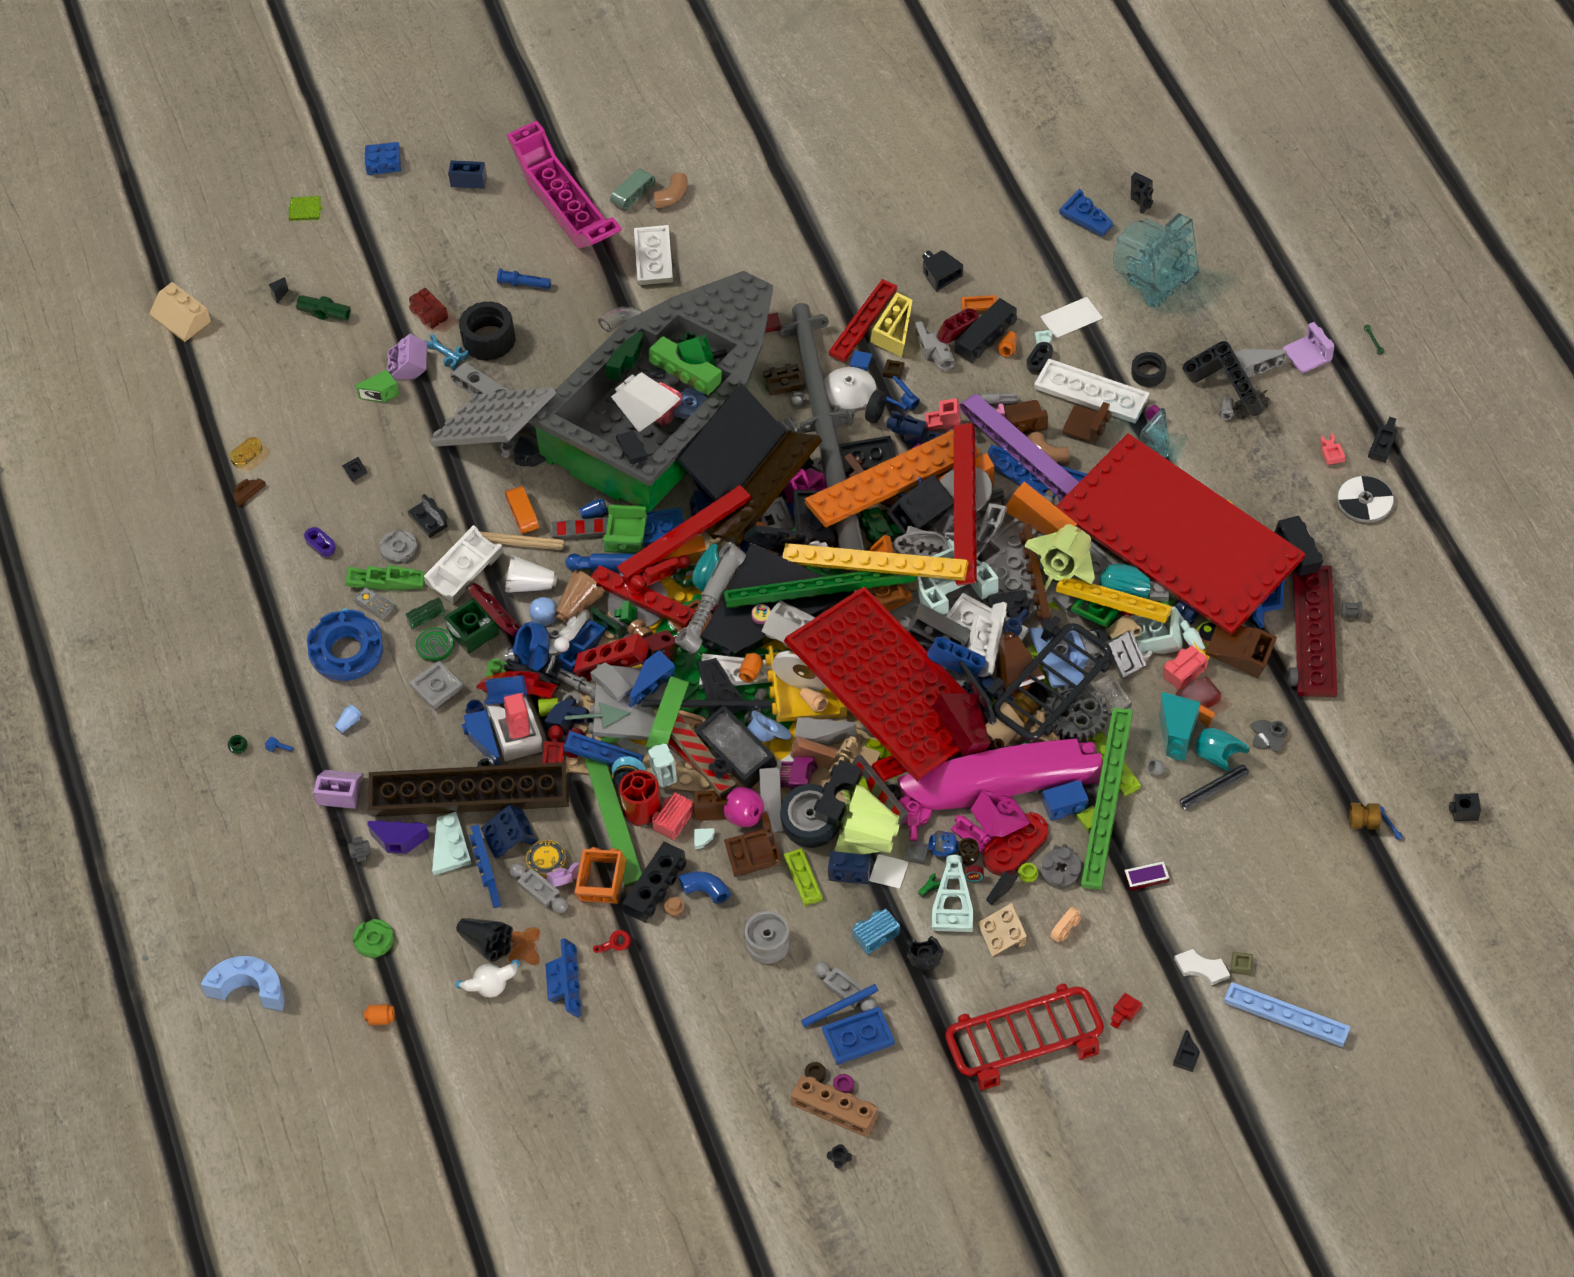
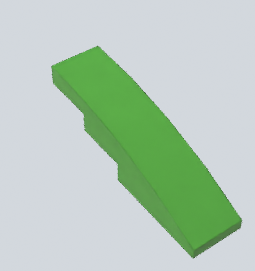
[345,565,425,590]

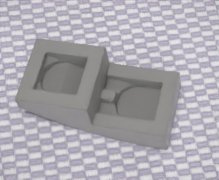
[590,662,632,701]

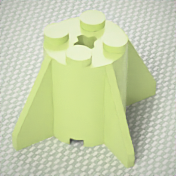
[1025,524,1095,592]
[834,785,899,854]

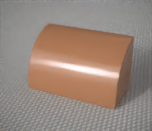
[791,736,836,769]

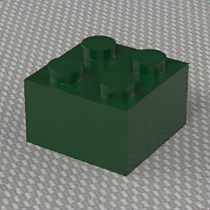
[444,598,499,654]

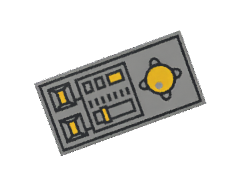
[354,587,395,620]

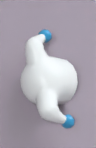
[455,960,520,998]

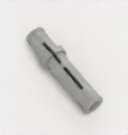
[556,668,595,696]

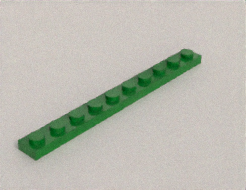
[723,571,916,608]

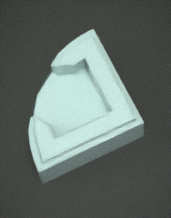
[1034,330,1052,345]
[694,828,715,850]

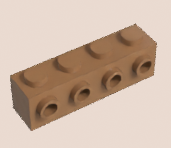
[790,1075,878,1138]

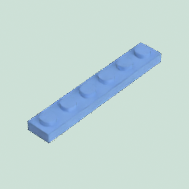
[1224,982,1351,1047]

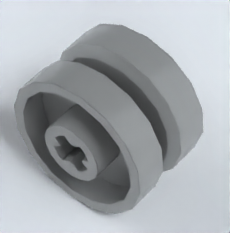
[744,911,791,964]

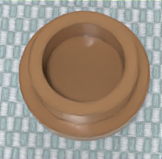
[664,897,685,917]

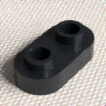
[1026,342,1053,373]

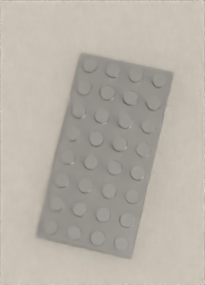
[429,387,556,447]

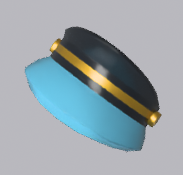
[612,756,646,787]

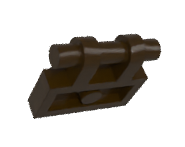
[762,363,805,396]

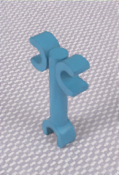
[424,334,469,371]

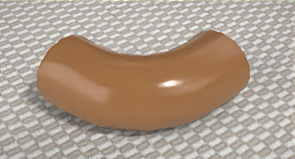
[654,173,688,209]
[1027,432,1070,466]

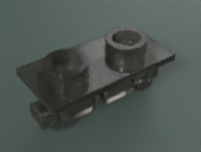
[1232,390,1271,419]

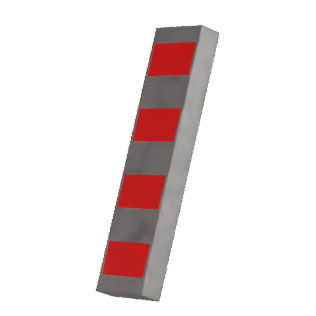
[552,517,609,540]
[852,755,909,826]

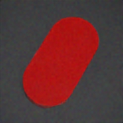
[983,812,1048,876]

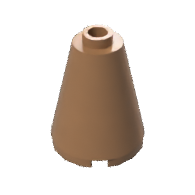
[555,570,605,624]

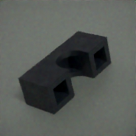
[814,760,863,827]

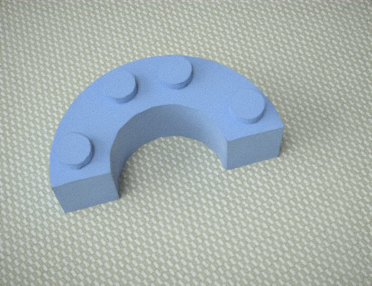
[201,956,285,1011]

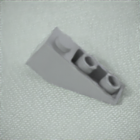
[1235,349,1287,378]
[794,717,857,746]

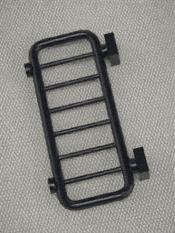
[986,616,1112,740]

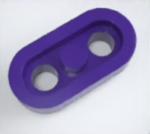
[304,527,336,557]

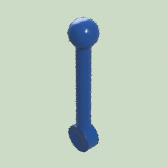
[1380,806,1402,840]

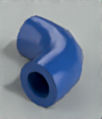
[678,871,731,904]

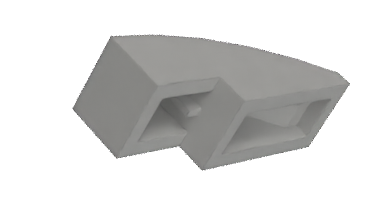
[759,768,783,832]

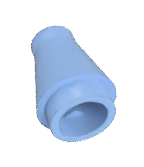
[334,705,362,734]

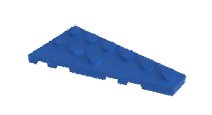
[987,445,1087,502]

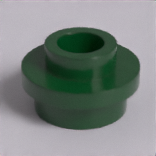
[228,735,248,754]

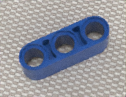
[927,637,986,678]

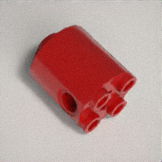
[619,770,662,826]

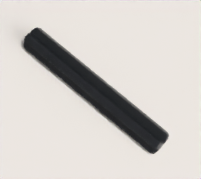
[1179,765,1249,809]

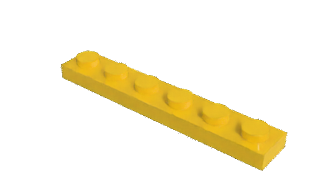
[1056,578,1172,623]

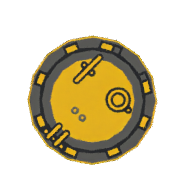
[526,840,567,878]

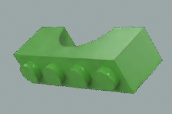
[649,336,722,396]

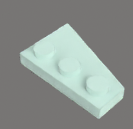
[432,812,472,875]

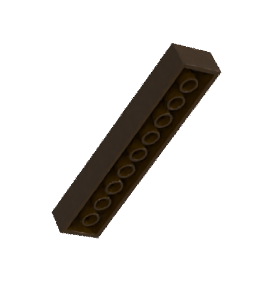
[368,762,569,817]

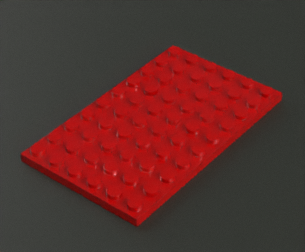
[784,587,988,782]

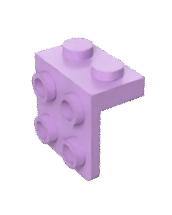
[1283,322,1334,373]

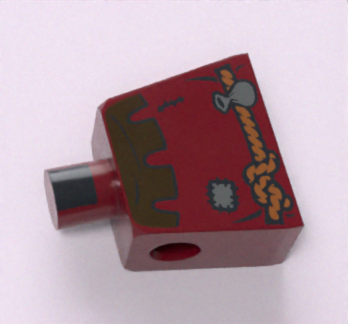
[642,630,680,665]

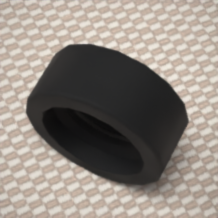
[1131,352,1166,387]

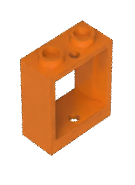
[574,847,626,904]

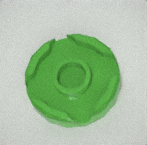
[353,919,394,958]

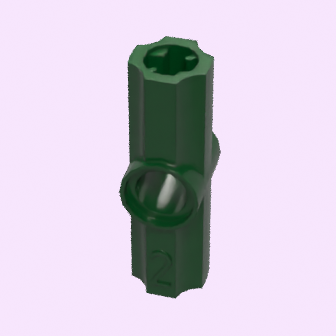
[296,295,351,321]

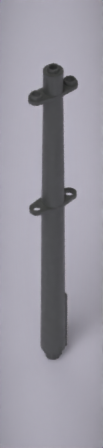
[780,303,866,574]

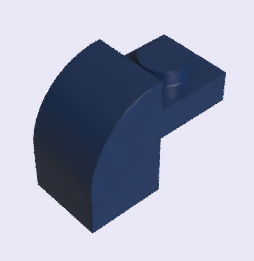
[545,699,593,735]

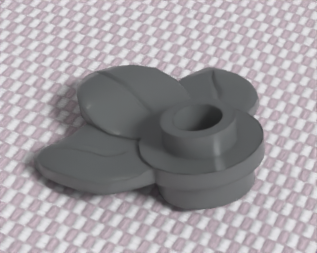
[1250,720,1288,752]

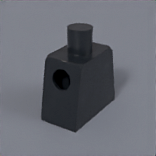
[922,250,963,292]

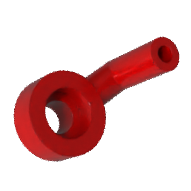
[593,930,631,953]

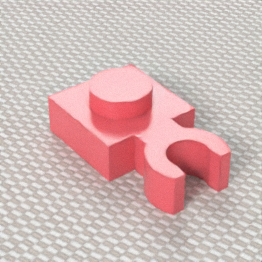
[1320,434,1345,465]

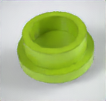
[1018,863,1038,883]

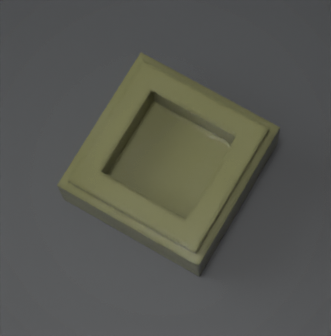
[1230,952,1253,976]

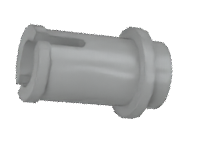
[1219,397,1234,420]

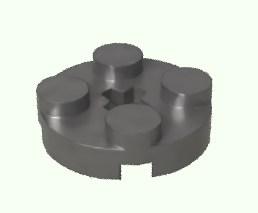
[1041,847,1081,889]

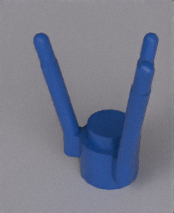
[886,376,920,411]

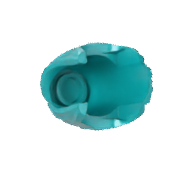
[692,543,720,592]
[1100,564,1151,598]
[1196,728,1250,771]

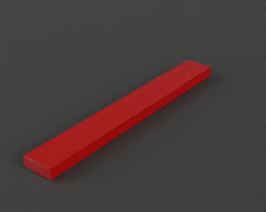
[617,485,752,581]

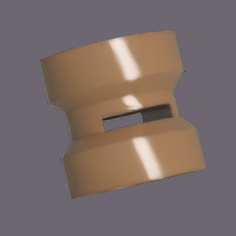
[627,619,654,638]

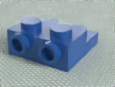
[364,142,401,175]

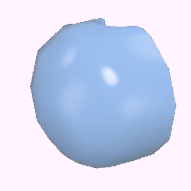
[529,597,557,626]

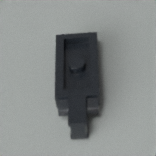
[1368,417,1398,463]

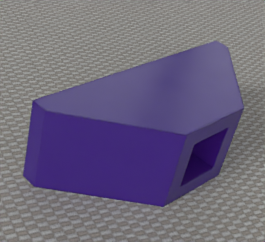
[367,820,430,854]

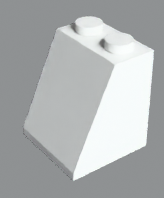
[611,372,680,432]

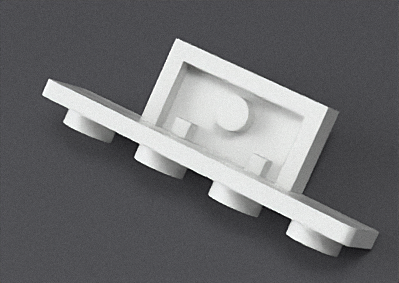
[967,602,1007,677]

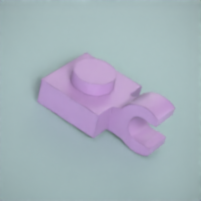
[546,862,580,887]

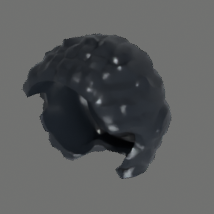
[907,936,944,972]

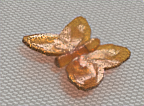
[509,927,540,964]

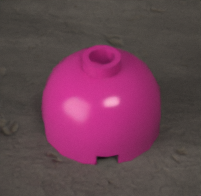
[724,787,764,828]

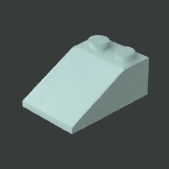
[1131,606,1184,654]

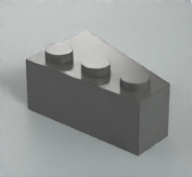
[906,603,971,647]

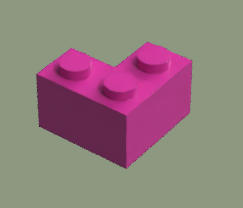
[783,468,827,503]

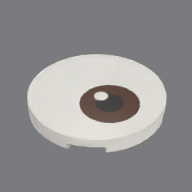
[772,651,826,691]

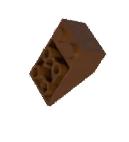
[1205,625,1277,678]

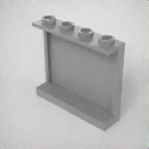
[588,664,666,740]

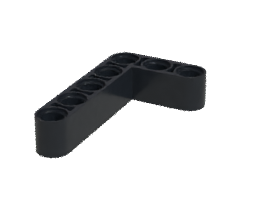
[1182,341,1264,416]

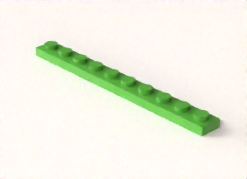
[1081,708,1133,890]

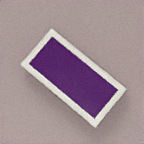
[1124,861,1170,891]

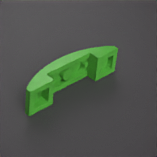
[646,676,689,749]

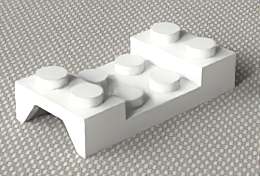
[424,525,503,604]

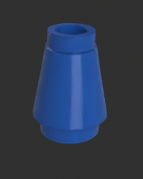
[579,498,608,519]

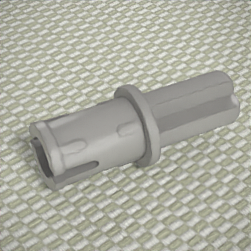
[981,392,1017,406]

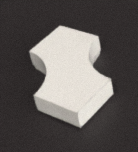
[1174,949,1230,986]

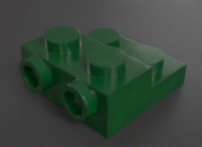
[858,507,904,546]

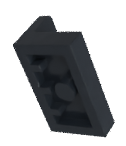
[1131,172,1154,214]
[408,494,448,538]

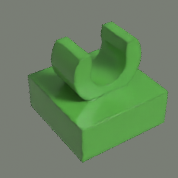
[486,659,507,677]

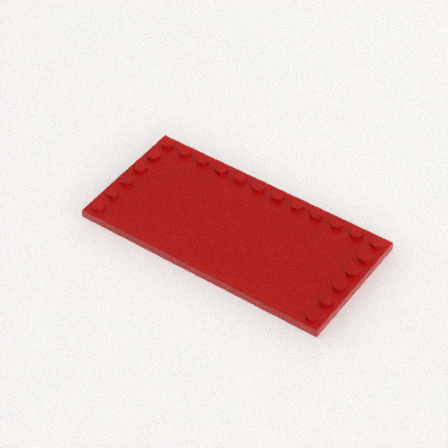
[1056,433,1305,636]

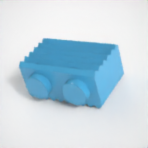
[852,908,900,955]

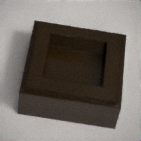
[883,359,905,380]

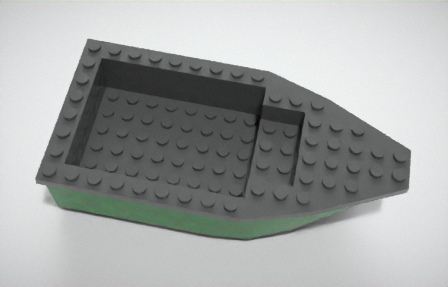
[528,271,773,512]

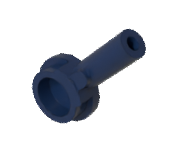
[1003,609,1030,636]

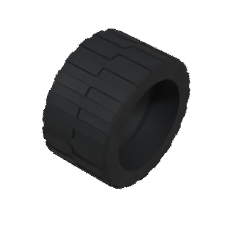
[459,301,516,360]

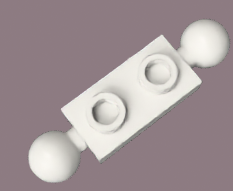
[554,610,590,652]

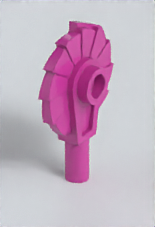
[899,795,933,841]

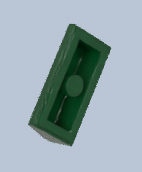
[591,607,628,639]

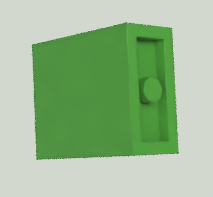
[603,505,647,554]

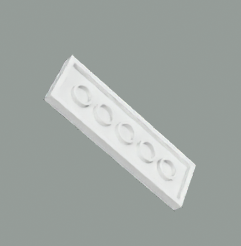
[1034,359,1150,424]

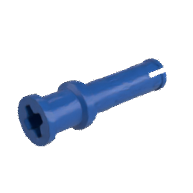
[497,268,551,290]

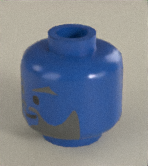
[928,831,959,858]

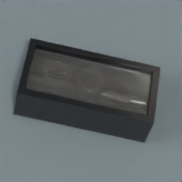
[694,705,778,788]

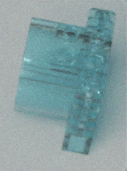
[1113,213,1199,309]

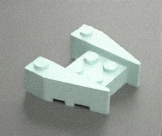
[915,539,999,616]

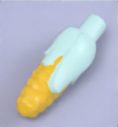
[1180,620,1210,660]

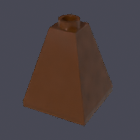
[997,632,1045,689]

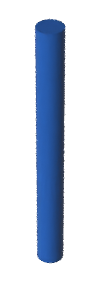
[801,984,879,1028]

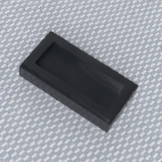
[616,430,648,464]

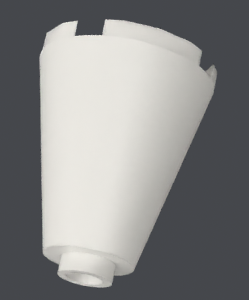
[505,555,557,593]

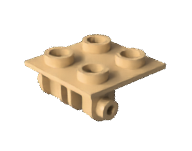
[829,736,881,773]
[978,903,1027,957]

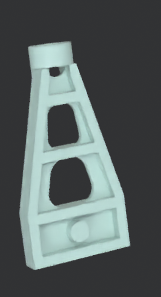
[932,855,973,932]

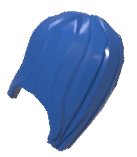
[512,622,550,672]

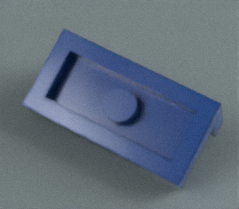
[484,675,528,705]

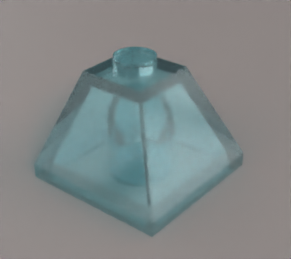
[1140,408,1170,458]

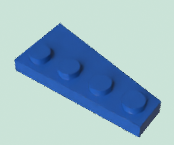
[469,824,501,908]

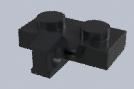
[988,590,1030,618]

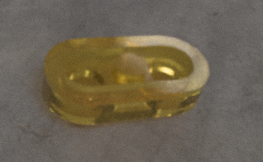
[230,437,263,467]

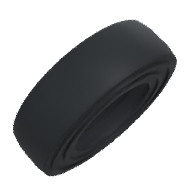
[865,390,886,423]

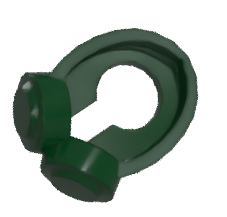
[673,565,696,589]

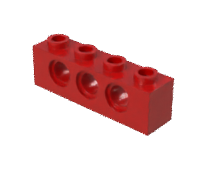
[574,633,649,681]

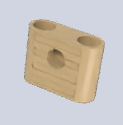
[1106,615,1142,639]

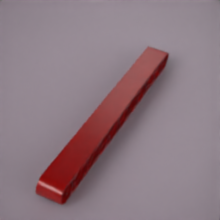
[954,423,977,586]

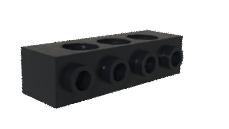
[623,841,687,923]

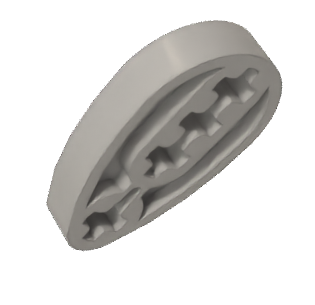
[894,531,949,557]

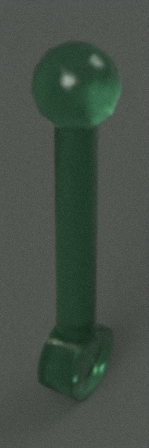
[1364,324,1384,355]

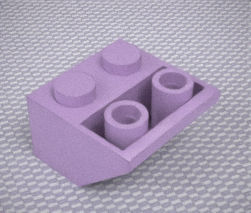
[387,334,427,380]
[313,770,364,809]

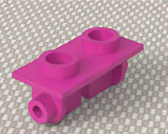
[951,815,993,852]

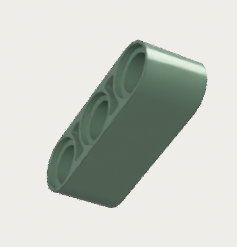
[610,168,656,210]

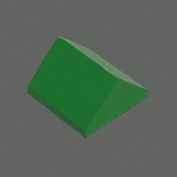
[1071,598,1119,629]

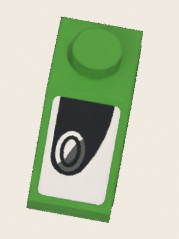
[355,370,400,402]

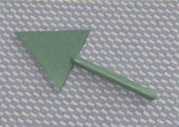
[564,702,630,729]

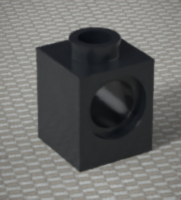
[1449,793,1481,822]

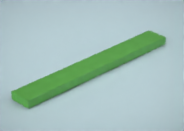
[584,757,642,887]

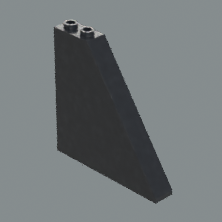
[701,544,855,657]

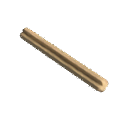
[479,531,564,550]

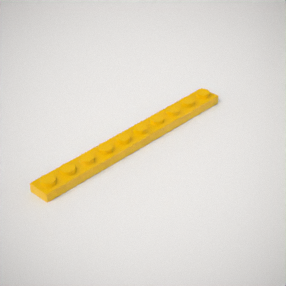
[782,543,968,581]

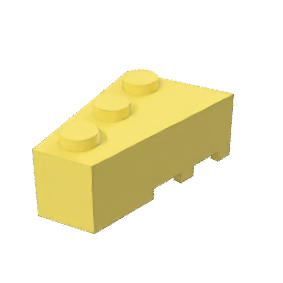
[870,293,913,358]

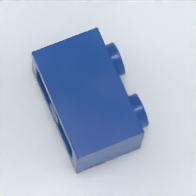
[1042,780,1089,821]

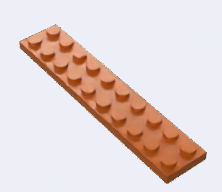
[805,430,980,528]

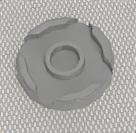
[380,530,417,564]

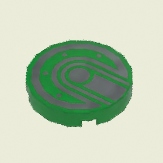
[415,627,454,662]

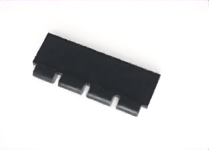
[959,660,997,725]

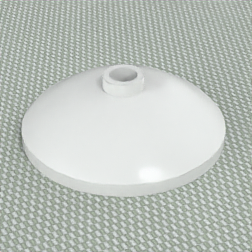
[824,367,876,411]

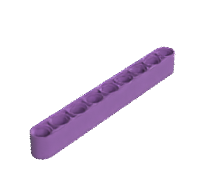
[960,394,1079,500]

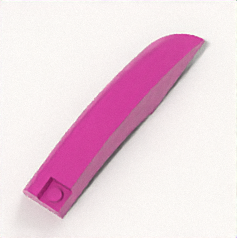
[897,739,1103,810]

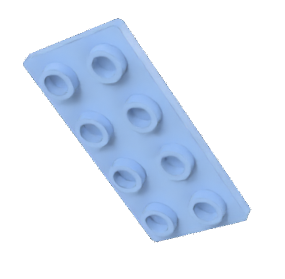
[1029,628,1089,688]

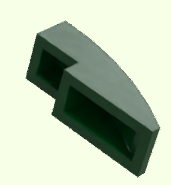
[606,331,644,381]

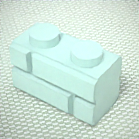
[648,744,677,788]

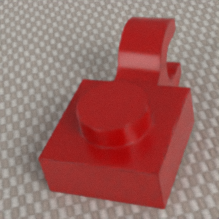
[1110,993,1142,1029]

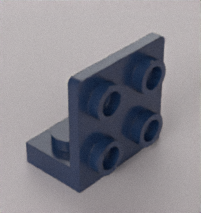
[481,804,538,859]

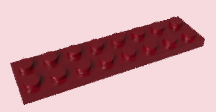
[1293,566,1338,697]

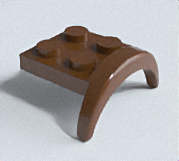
[724,812,782,877]

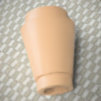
[800,687,828,712]

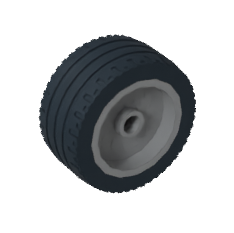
[780,784,840,848]

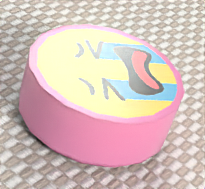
[752,604,770,624]

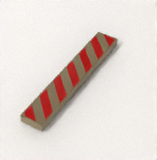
[652,707,736,797]

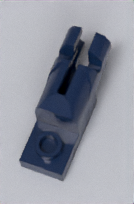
[887,411,943,446]

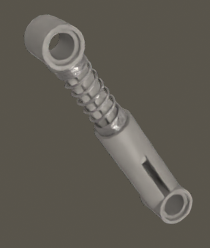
[675,542,746,654]

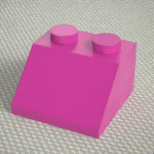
[971,791,1029,837]

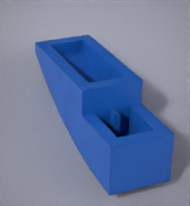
[559,620,606,675]

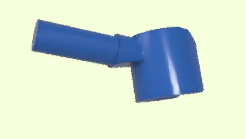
[265,737,294,752]

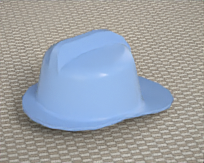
[747,711,791,742]

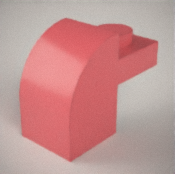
[925,398,961,433]

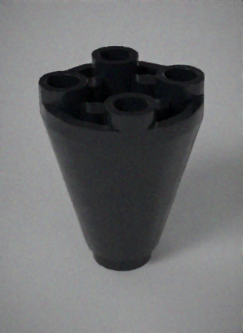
[456,918,513,962]

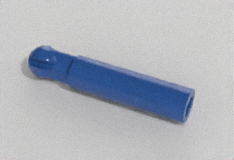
[565,553,658,572]

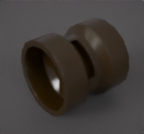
[959,838,979,865]

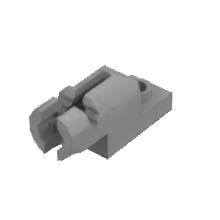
[915,321,955,370]

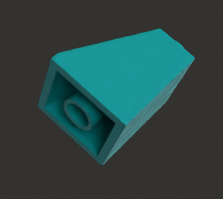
[1159,692,1201,761]

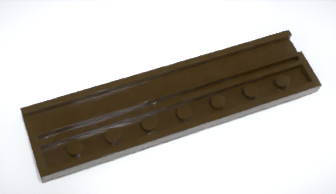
[707,430,822,543]

